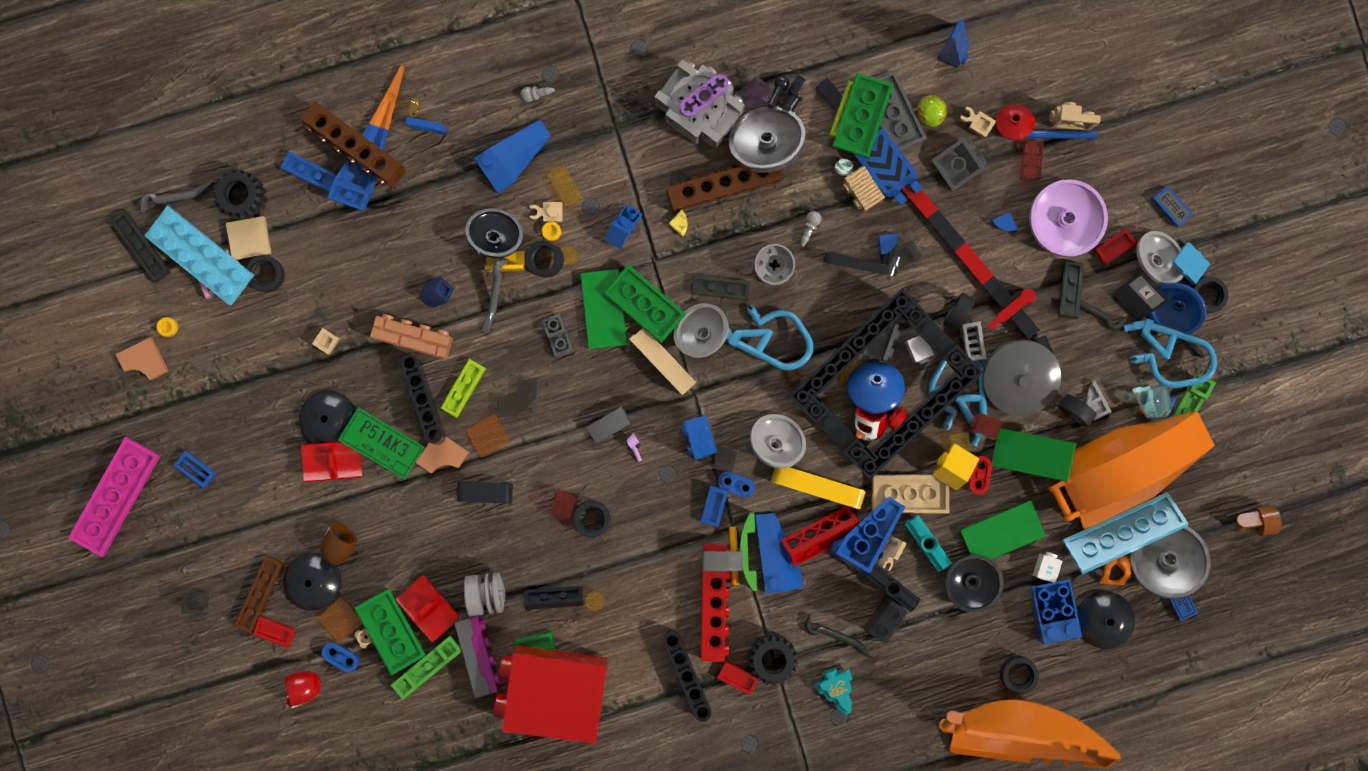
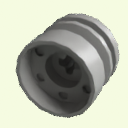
[755,244,795,286]
[464,572,505,616]

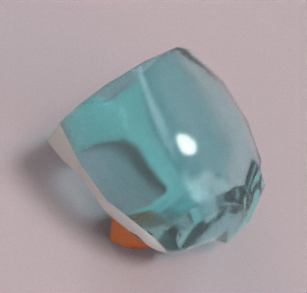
[1133,384,1171,420]

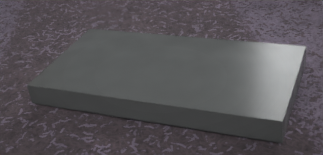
[877,70,927,152]

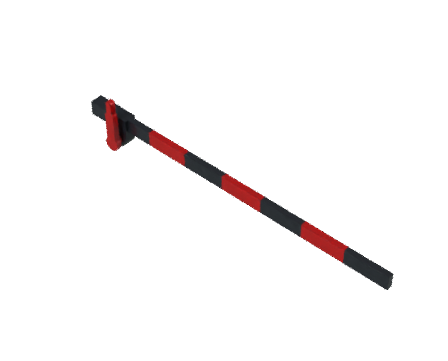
[816,78,1040,339]

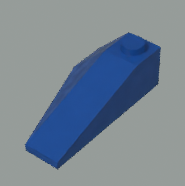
[937,19,970,68]
[474,120,551,194]
[836,497,905,575]
[755,513,803,594]

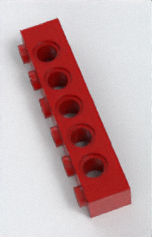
[701,543,730,662]

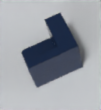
[419,277,454,308]

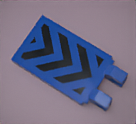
[854,128,922,206]

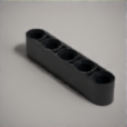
[400,354,446,445]
[664,630,711,722]

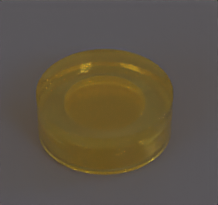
[408,97,421,117]
[561,246,578,266]
[585,591,605,611]

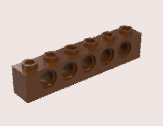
[300,101,406,189]
[667,165,784,212]

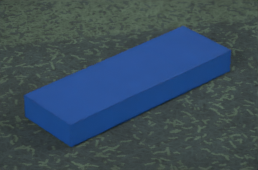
[280,151,337,192]

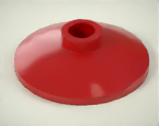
[996,104,1035,140]

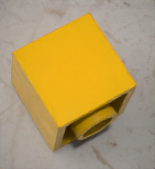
[932,443,979,491]

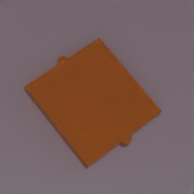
[466,414,511,458]
[317,597,362,644]

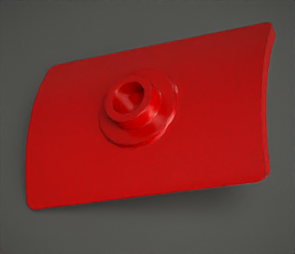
[301,441,362,482]
[396,575,459,642]

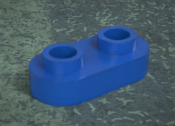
[718,471,755,498]
[322,642,360,672]

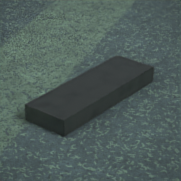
[1058,260,1084,320]
[691,275,750,301]

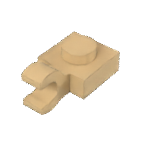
[878,535,907,571]

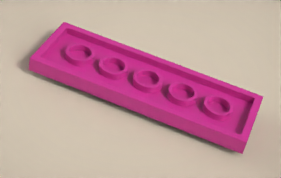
[68,437,161,557]

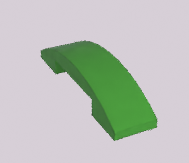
[1171,374,1216,417]
[739,512,757,591]
[391,635,462,700]

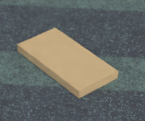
[872,475,949,513]

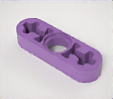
[680,74,729,118]

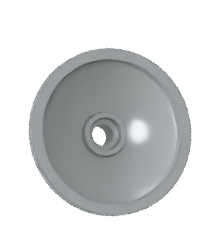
[1137,231,1184,284]
[674,303,729,358]
[750,414,806,468]

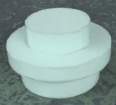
[834,159,853,176]

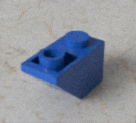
[604,204,643,250]

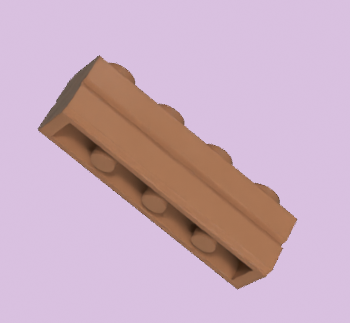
[370,314,453,360]

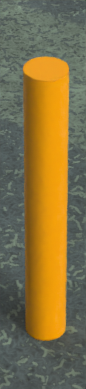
[729,527,739,585]

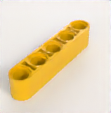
[770,467,866,509]

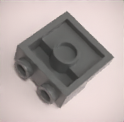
[932,137,987,191]

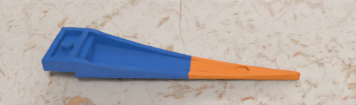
[327,65,404,212]

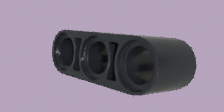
[457,482,513,504]

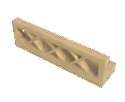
[630,328,696,396]

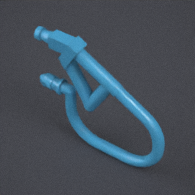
[726,305,813,370]
[1123,319,1217,388]
[929,350,989,447]

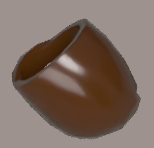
[320,522,358,565]

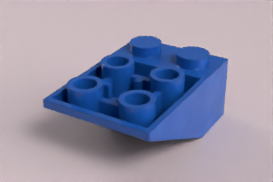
[681,415,717,460]
[1031,579,1082,645]

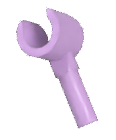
[627,434,642,462]

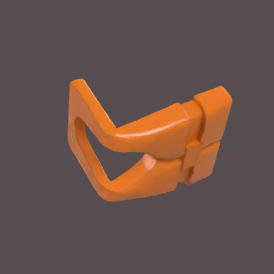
[1099,553,1131,585]

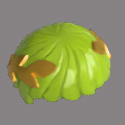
[917,95,947,127]

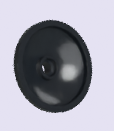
[465,208,523,258]
[299,391,356,444]
[283,553,342,611]
[945,554,1004,613]
[1077,591,1135,649]

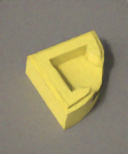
[669,209,688,237]

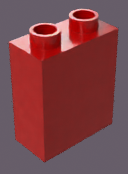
[494,645,608,744]

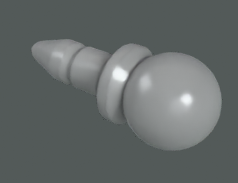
[520,86,555,102]
[801,211,821,246]

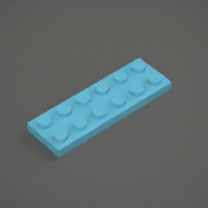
[145,206,254,305]
[1063,492,1188,575]

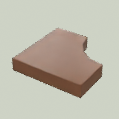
[116,337,169,380]
[416,431,470,473]

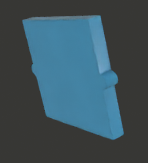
[1172,242,1210,285]

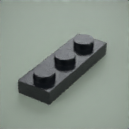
[524,586,583,610]

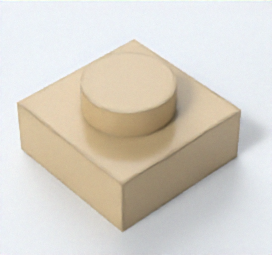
[312,328,340,355]

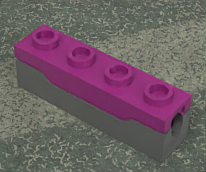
[455,615,502,698]

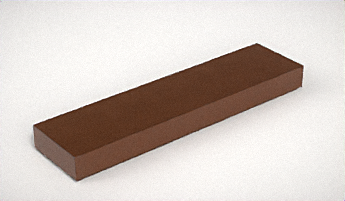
[234,555,284,634]

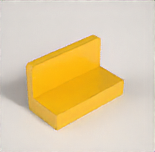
[485,251,526,272]

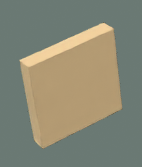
[226,216,272,261]

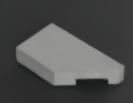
[1084,381,1111,421]

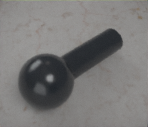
[767,75,790,109]

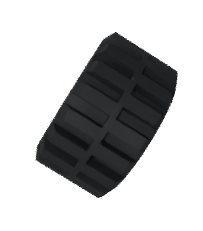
[212,169,267,220]
[748,634,798,686]

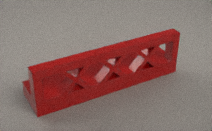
[781,506,859,567]

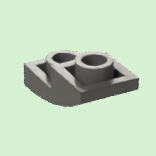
[542,314,574,359]
[586,406,632,443]
[701,551,743,571]

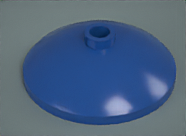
[1149,282,1206,335]
[847,361,905,414]

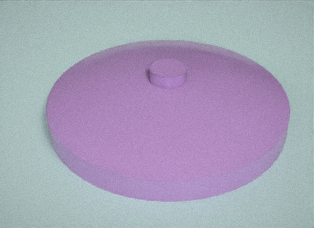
[1029,180,1108,257]

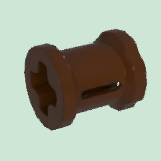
[784,360,803,383]

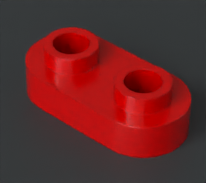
[887,406,909,431]
[968,456,992,494]

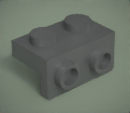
[863,323,900,362]

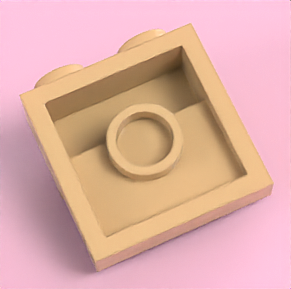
[1049,102,1101,131]

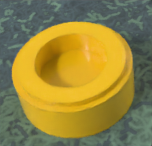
[542,222,561,241]
[157,317,178,337]

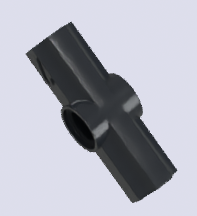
[864,564,921,612]

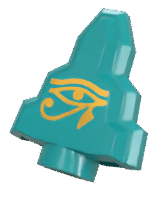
[814,668,852,715]

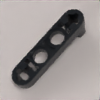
[823,253,900,276]

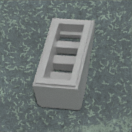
[960,321,987,361]

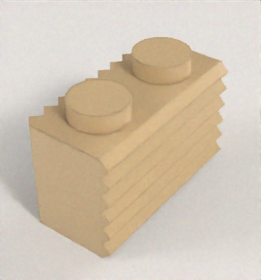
[843,166,885,212]

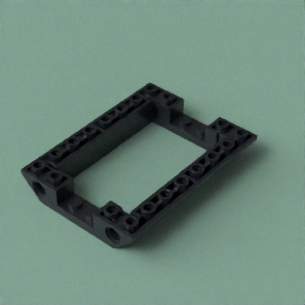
[789,288,984,479]

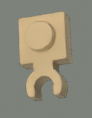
[959,107,996,139]
[530,202,563,222]

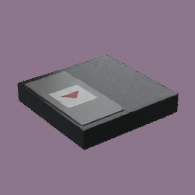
[1113,270,1169,321]

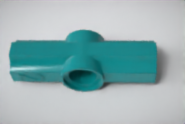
[904,515,952,572]

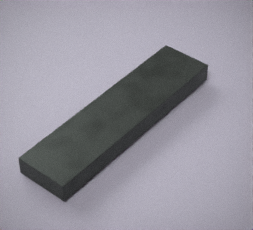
[110,210,171,283]

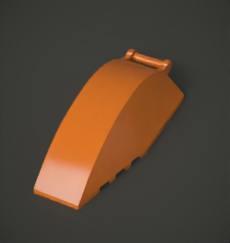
[1047,411,1215,530]
[938,700,1120,768]

